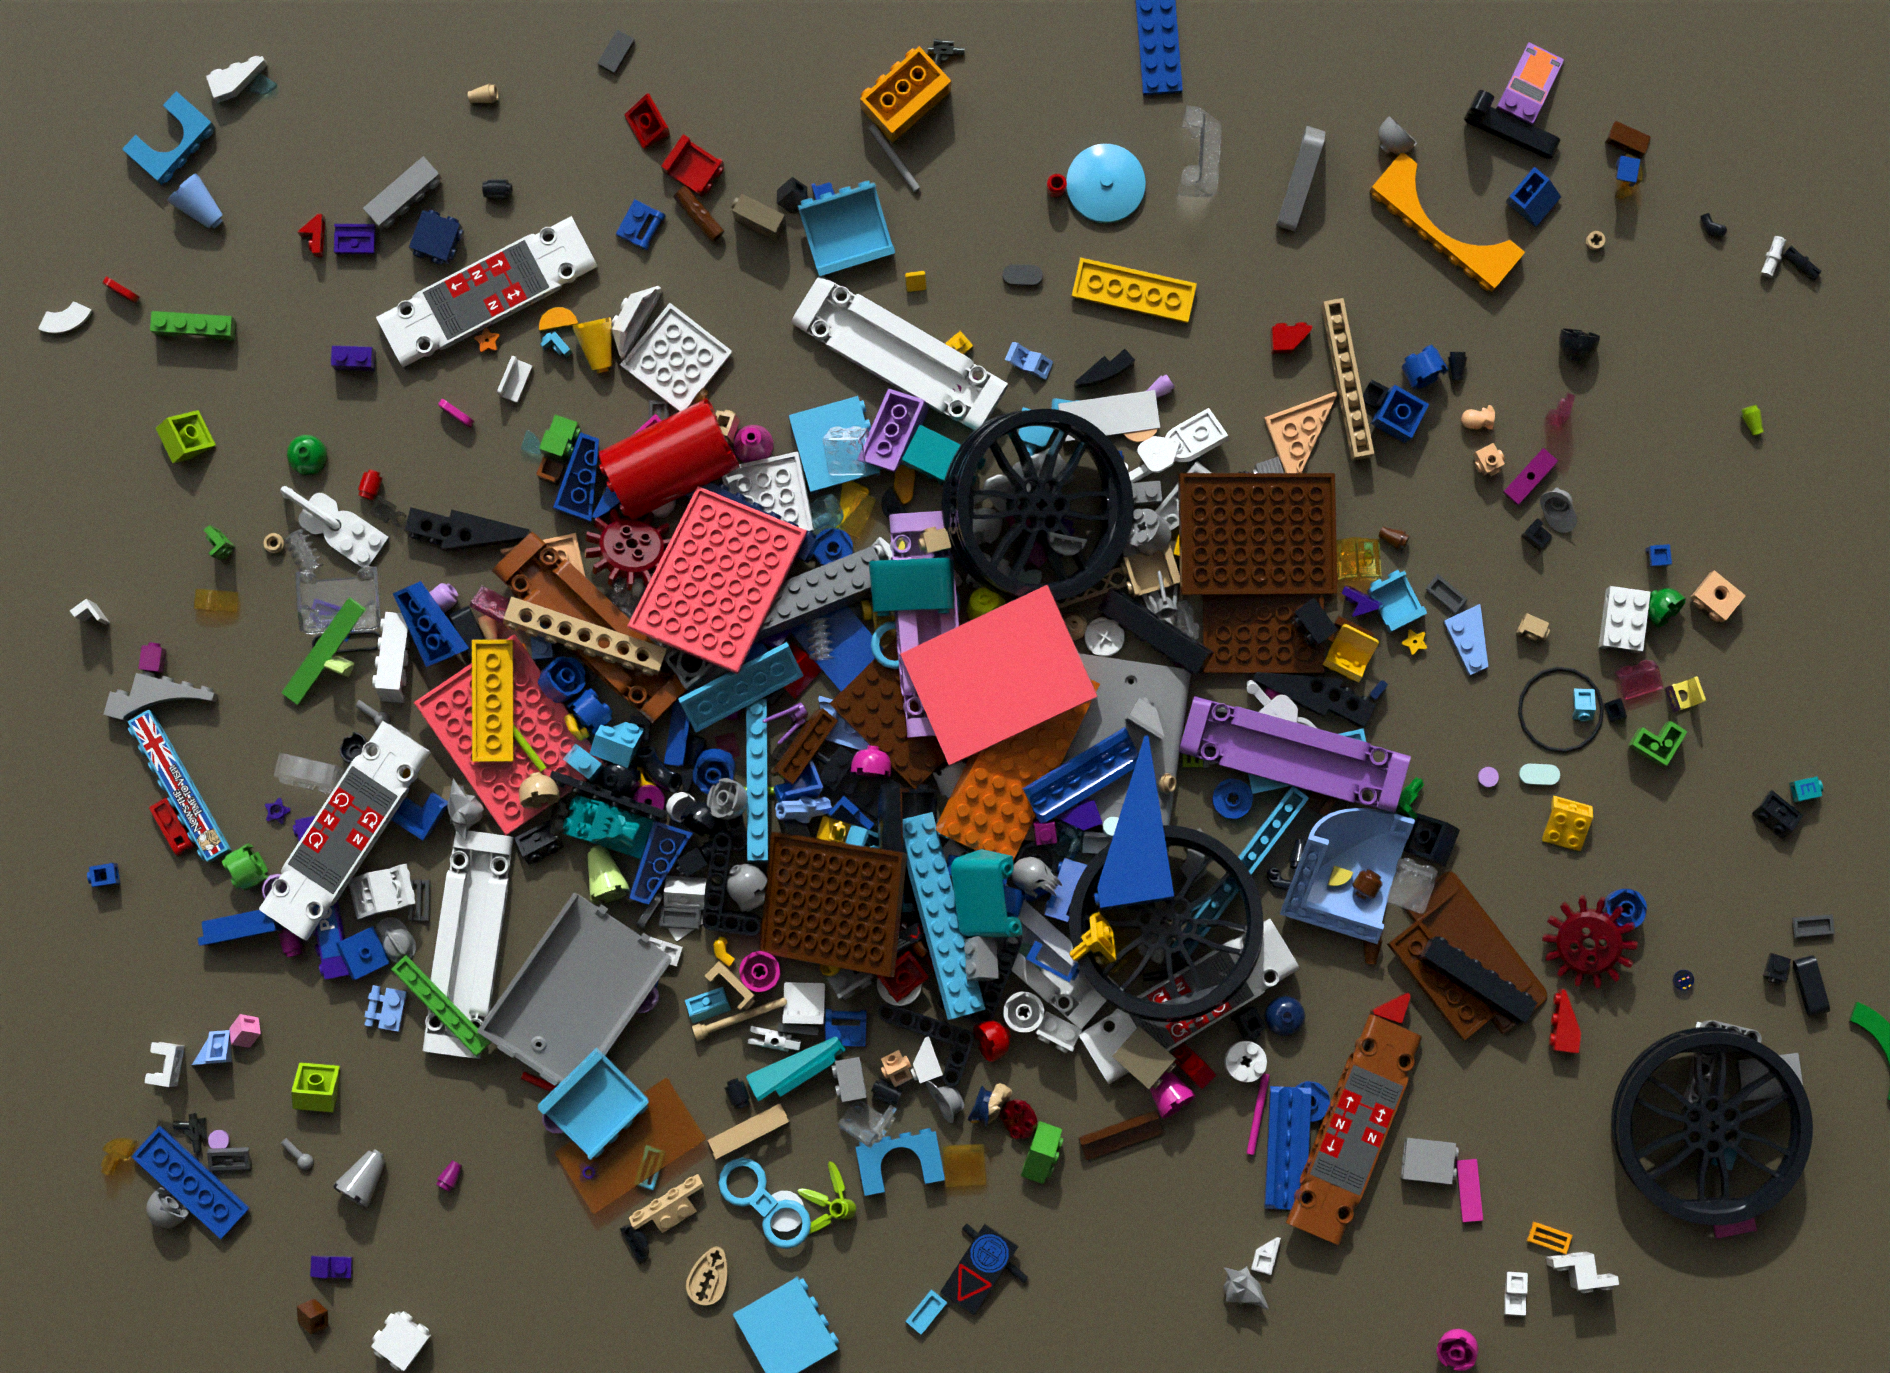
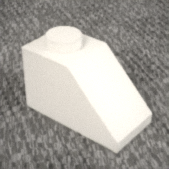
[911,1036,943,1083]

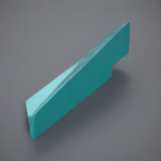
[746,1036,845,1101]

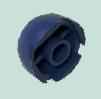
[1264,996,1306,1037]

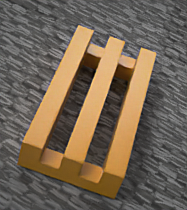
[1526,1221,1573,1254]

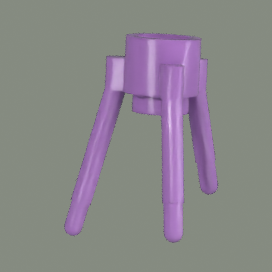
[762,702,808,745]

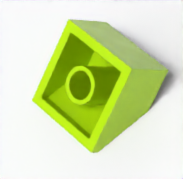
[155,410,216,463]
[291,1063,340,1112]

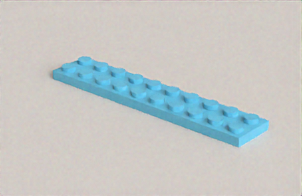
[903,812,985,1020]

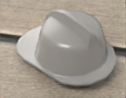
[1540,487,1577,533]
[375,917,416,963]
[926,1081,964,1123]

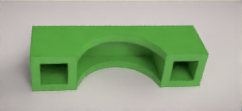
[150,311,236,340]

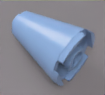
[167,173,223,229]

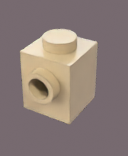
[918,527,951,555]

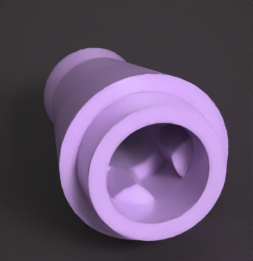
[1146,374,1175,398]

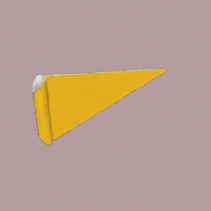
[836,481,869,529]

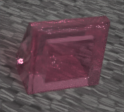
[714,732,740,758]

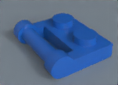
[616,199,666,251]
[825,1009,867,1047]

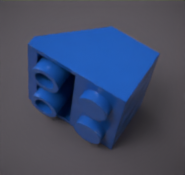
[1505,167,1561,227]

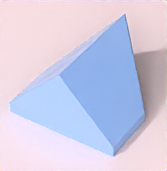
[192,1030,232,1065]

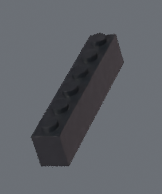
[1098,588,1214,675]
[1418,936,1537,1026]

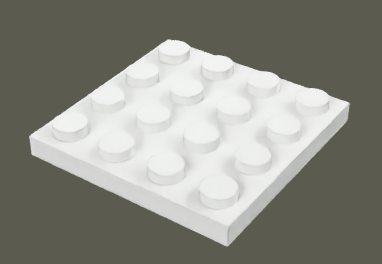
[620,303,733,412]
[722,452,815,531]

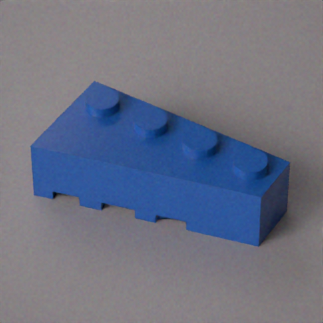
[628,821,693,905]

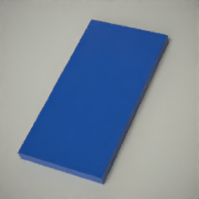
[791,568,884,691]

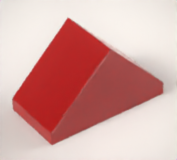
[1370,993,1411,1024]

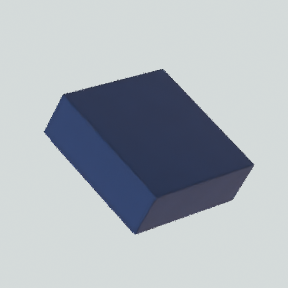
[1368,680,1388,701]

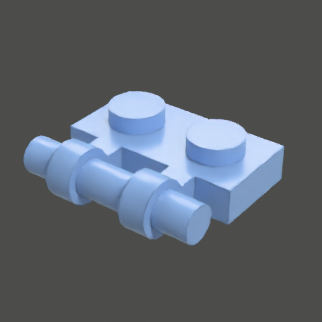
[364,985,407,1032]

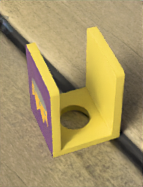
[1665,676,1706,713]

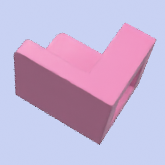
[229,1014,261,1048]

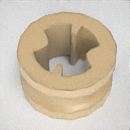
[1586,231,1605,250]

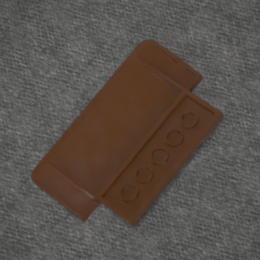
[1387,871,1547,1041]

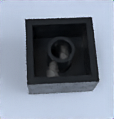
[1290,598,1338,648]

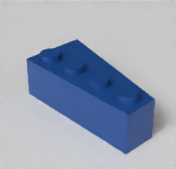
[553,432,599,523]
[393,581,469,667]

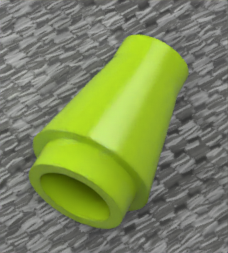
[1741,404,1764,436]

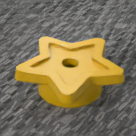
[1401,629,1427,655]

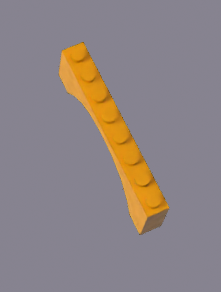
[1369,153,1525,292]

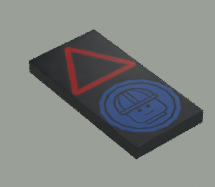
[940,1223,1019,1315]

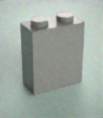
[1400,1137,1459,1184]

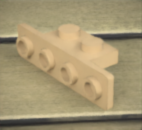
[629,1174,704,1233]

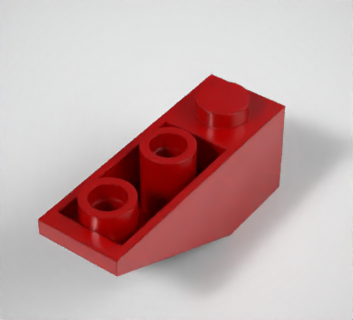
[1549,989,1581,1053]

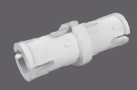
[1761,236,1787,278]

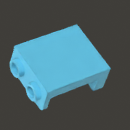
[1367,570,1427,633]

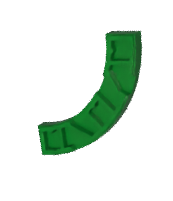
[1849,1002,1890,1100]

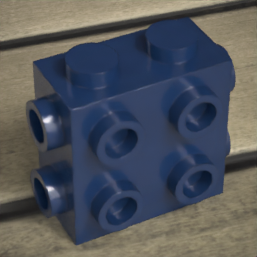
[409,210,464,265]

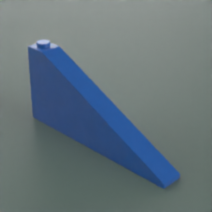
[1094,736,1175,911]

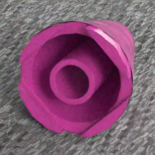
[733,425,773,463]
[1150,1072,1196,1119]

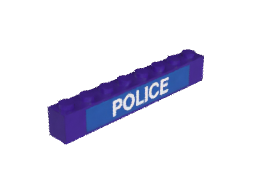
[293,815,350,980]

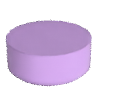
[1477,767,1499,787]
[208,1130,230,1148]

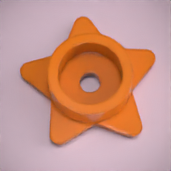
[474,327,500,352]

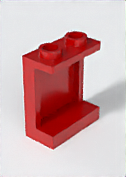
[661,134,724,197]

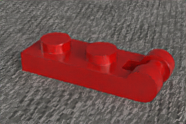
[149,797,195,857]

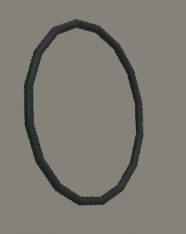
[1518,667,1604,753]

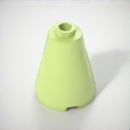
[587,845,630,904]

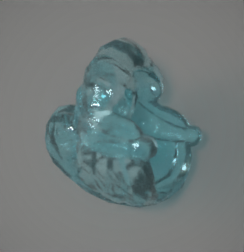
[809,494,844,529]
[1048,821,1084,859]

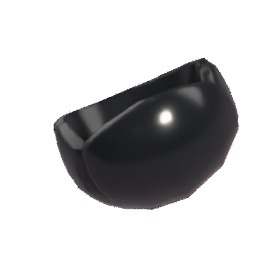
[340,732,368,764]

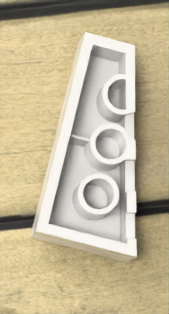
[372,612,411,703]

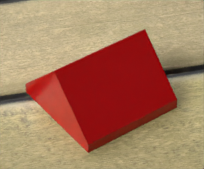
[624,93,670,148]
[783,643,822,699]
[877,951,929,1003]

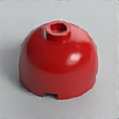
[973,1020,1011,1062]

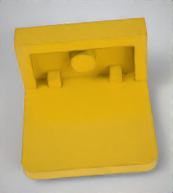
[1323,624,1379,683]

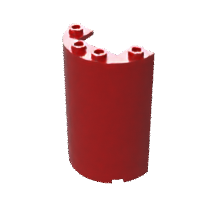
[598,398,740,520]

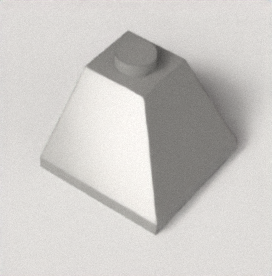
[1125,697,1164,741]

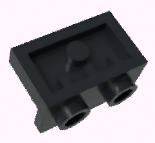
[1752,790,1803,839]
[514,820,564,865]

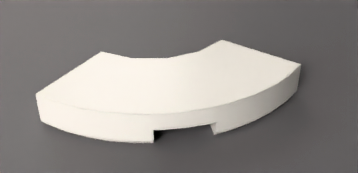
[38,301,93,334]

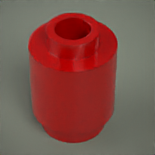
[1046,174,1067,198]
[358,469,383,500]

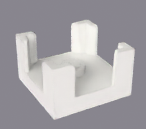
[144,1042,185,1087]

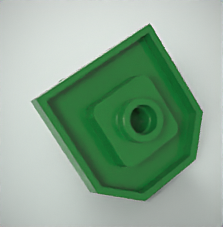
[1392,777,1424,819]

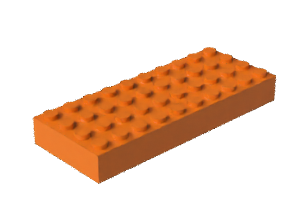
[935,679,1100,860]

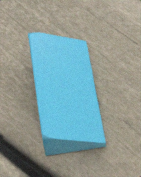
[685,987,731,1023]

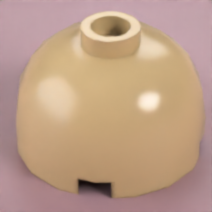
[519,772,560,808]

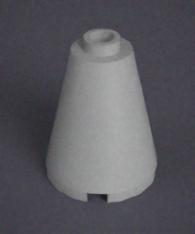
[332,1149,386,1209]

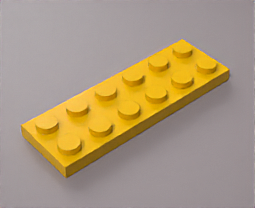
[1071,257,1197,323]
[472,640,513,762]

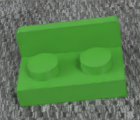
[204,525,235,560]

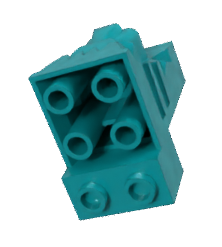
[902,425,987,487]
[563,795,654,859]

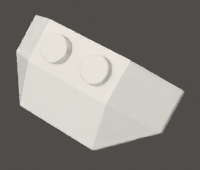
[612,286,662,360]

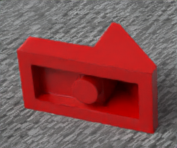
[297,214,325,257]

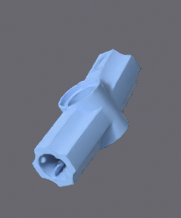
[775,796,832,823]

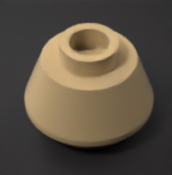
[1063,613,1087,640]

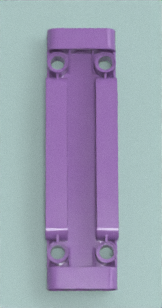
[1179,696,1411,813]

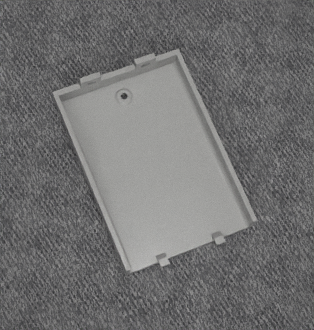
[1054,654,1191,826]
[477,893,672,1086]

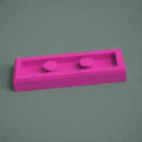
[1456,1159,1483,1222]

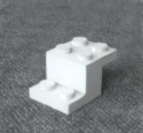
[349,864,415,919]
[1546,1252,1619,1293]

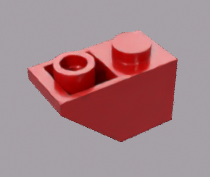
[1270,322,1312,354]
[1172,1043,1216,1089]

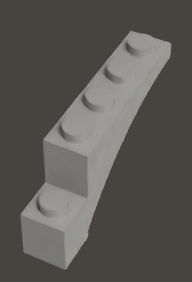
[103,671,218,721]

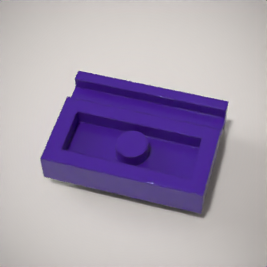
[334,224,376,254]

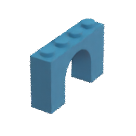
[122,91,215,185]
[855,1128,945,1196]

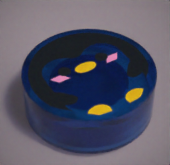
[1672,970,1694,990]

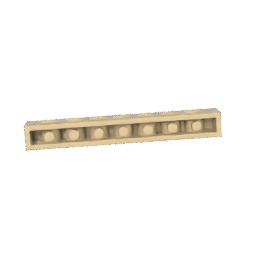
[1321,298,1374,461]
[503,596,667,676]

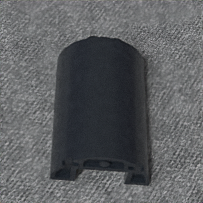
[877,784,937,912]

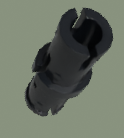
[1783,245,1822,281]

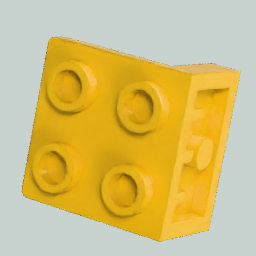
[1542,795,1593,851]

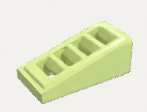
[324,656,355,677]

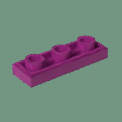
[1503,448,1558,506]

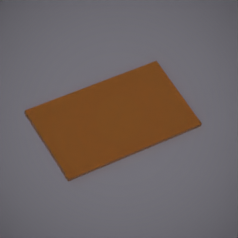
[554,1077,706,1214]

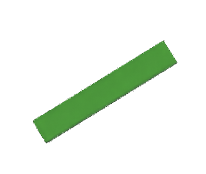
[282,597,366,705]
[391,955,492,1057]

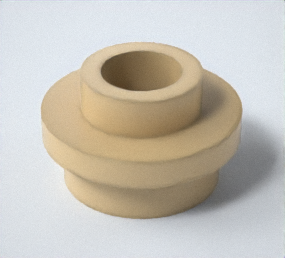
[264,533,284,553]
[1159,773,1176,794]

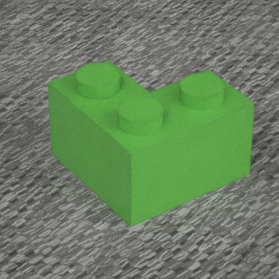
[539,415,581,463]
[1628,721,1688,767]
[1021,1121,1064,1184]

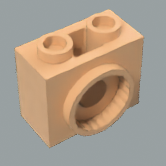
[1690,570,1746,623]

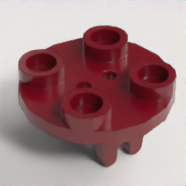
[999,1099,1038,1139]

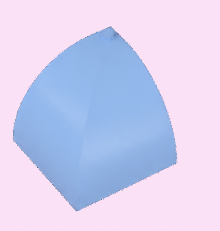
[1280,808,1415,944]

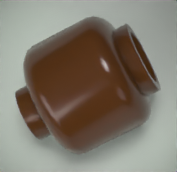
[1352,869,1383,900]

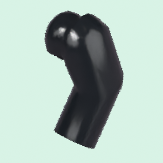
[1700,213,1727,237]
[1267,867,1292,890]

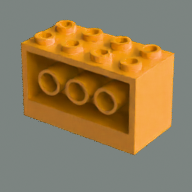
[860,46,951,143]

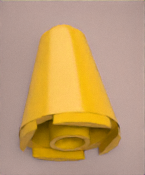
[572,317,612,373]

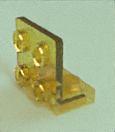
[943,1143,986,1187]

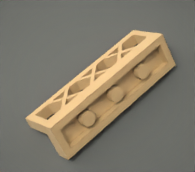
[707,1103,789,1159]

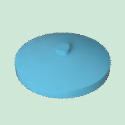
[1066,144,1146,223]

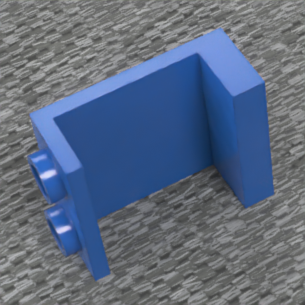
[1025,941,1080,983]

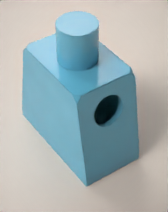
[1018,407,1055,456]
[563,744,604,783]

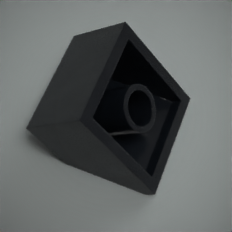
[1403,813,1460,867]

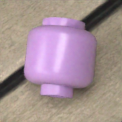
[429,583,458,613]

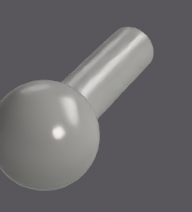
[355,700,390,727]
[280,1138,313,1170]

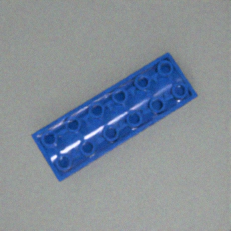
[1022,727,1139,823]
[1264,1086,1311,1210]

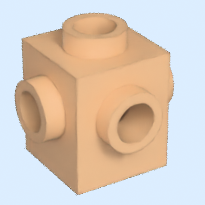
[1473,443,1505,476]
[881,1050,913,1087]

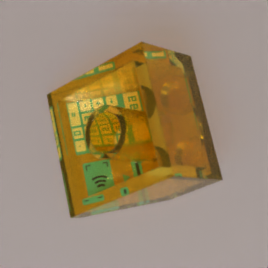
[1336,537,1382,581]

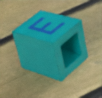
[1789,776,1824,802]

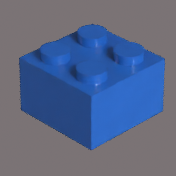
[1370,385,1429,443]

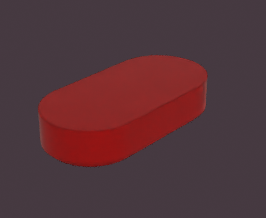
[102,276,140,303]

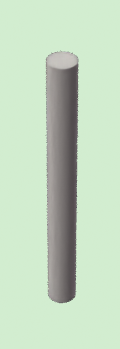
[869,124,921,192]

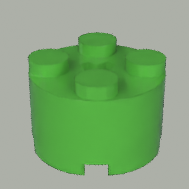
[222,843,269,891]

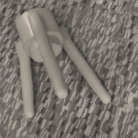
[1147,571,1179,618]

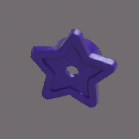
[265,798,291,824]

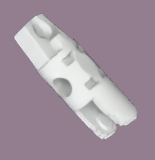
[748,1026,801,1052]

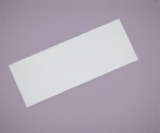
[1058,390,1160,441]

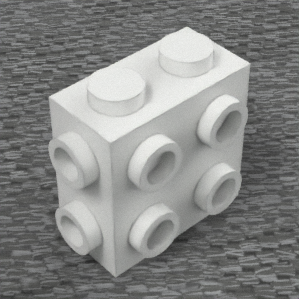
[371,1311,431,1371]

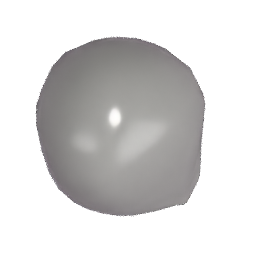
[1011,857,1062,899]

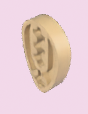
[686,1246,728,1305]

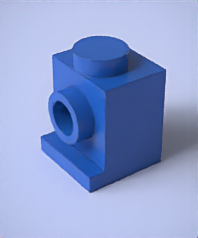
[87,863,121,887]

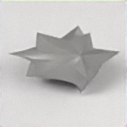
[447,778,484,840]
[1223,1266,1269,1310]

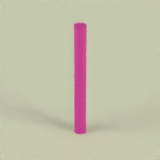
[1247,1073,1270,1155]

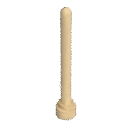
[692,998,787,1041]

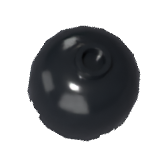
[1559,328,1600,361]
[599,760,641,797]
[680,801,722,839]

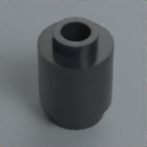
[482,179,513,199]
[724,1078,750,1110]
[871,1078,903,1105]

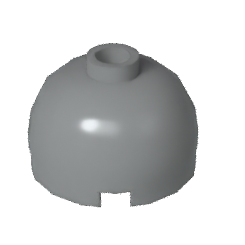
[1378,116,1417,155]
[707,778,748,820]
[726,864,767,904]
[146,1187,189,1229]

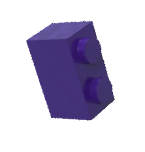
[331,346,376,371]

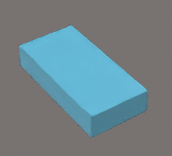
[905,1289,947,1335]

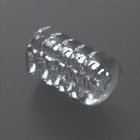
[284,528,324,573]
[805,618,835,661]

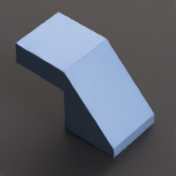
[1005,342,1053,380]

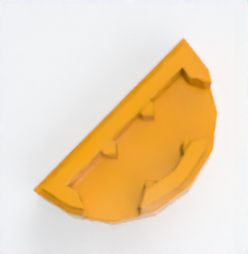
[539,307,579,331]

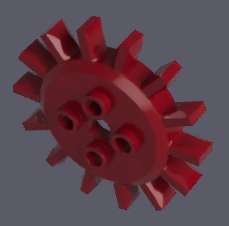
[585,508,671,591]
[1542,895,1638,988]

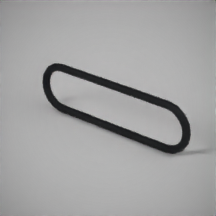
[312,630,381,653]

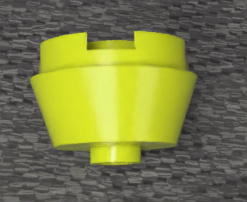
[966,587,1006,620]

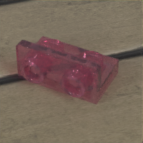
[1544,393,1576,427]
[469,586,510,625]
[1615,660,1663,700]

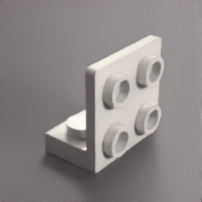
[782,982,825,1024]
[1035,1011,1082,1053]

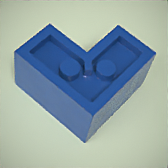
[774,758,823,803]
[391,792,448,841]
[828,796,874,830]

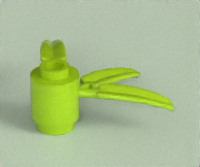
[798,1161,856,1234]

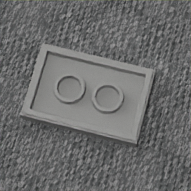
[1736,1053,1803,1101]

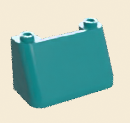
[869,558,955,616]
[951,849,1022,938]

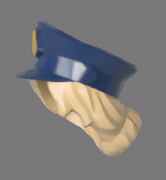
[968,1083,1012,1127]

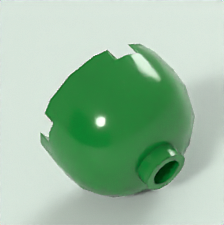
[286,435,328,475]
[1648,588,1686,628]

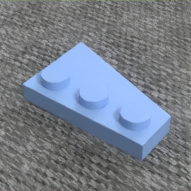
[1443,604,1488,676]

